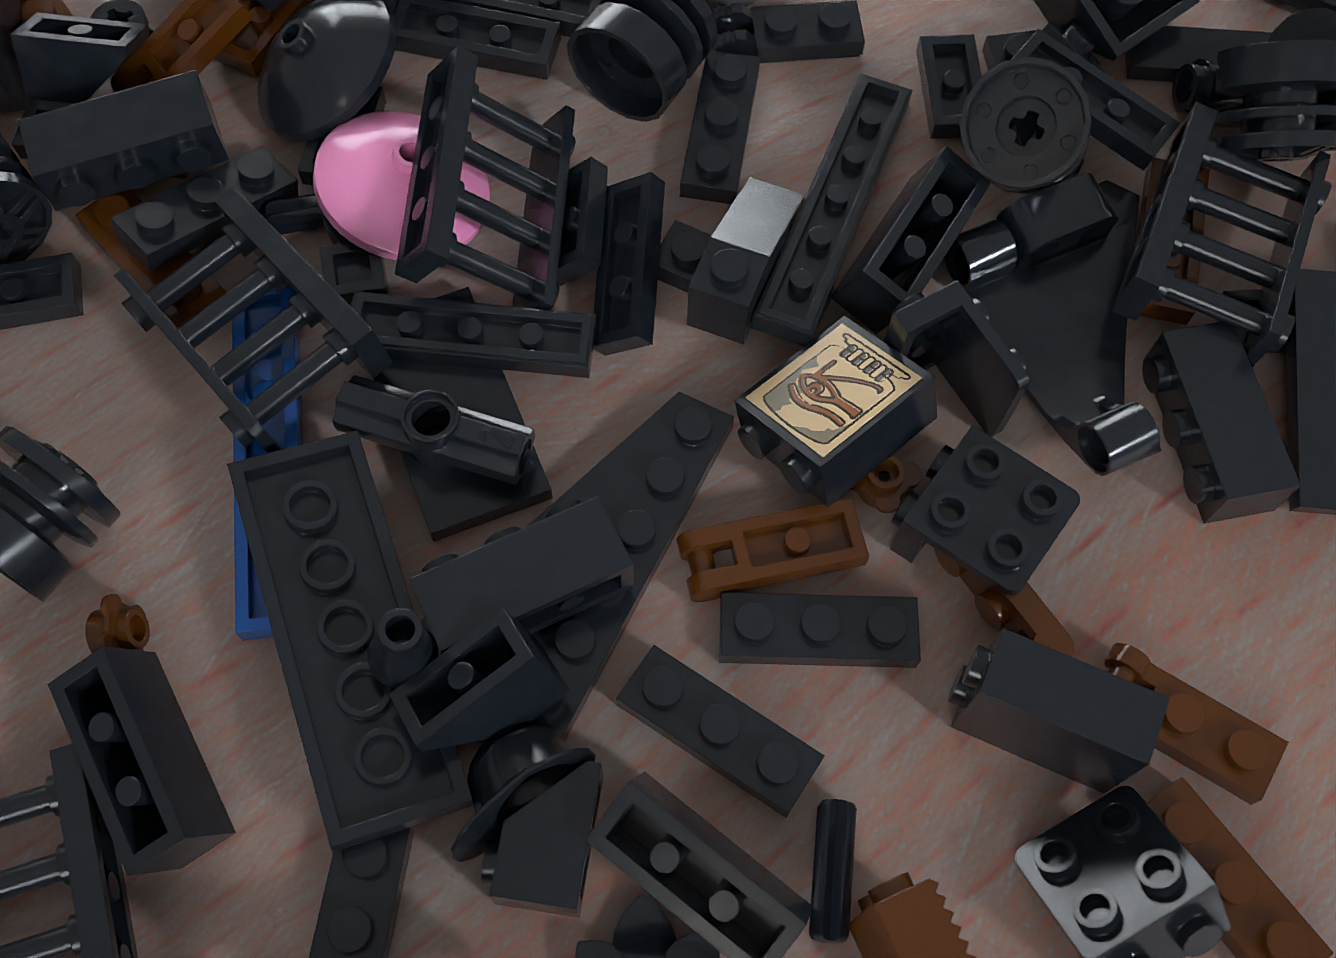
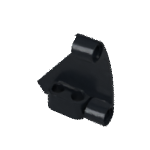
[944,173,1162,476]

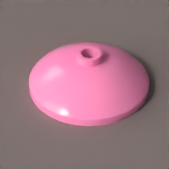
[313,111,490,260]

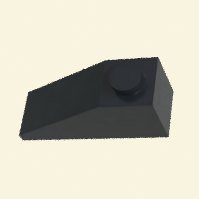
[687,177,805,345]

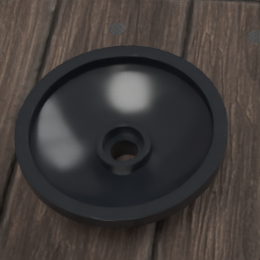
[257,0,397,141]

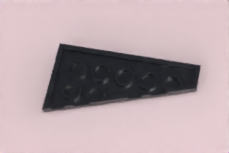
[421,392,734,742]

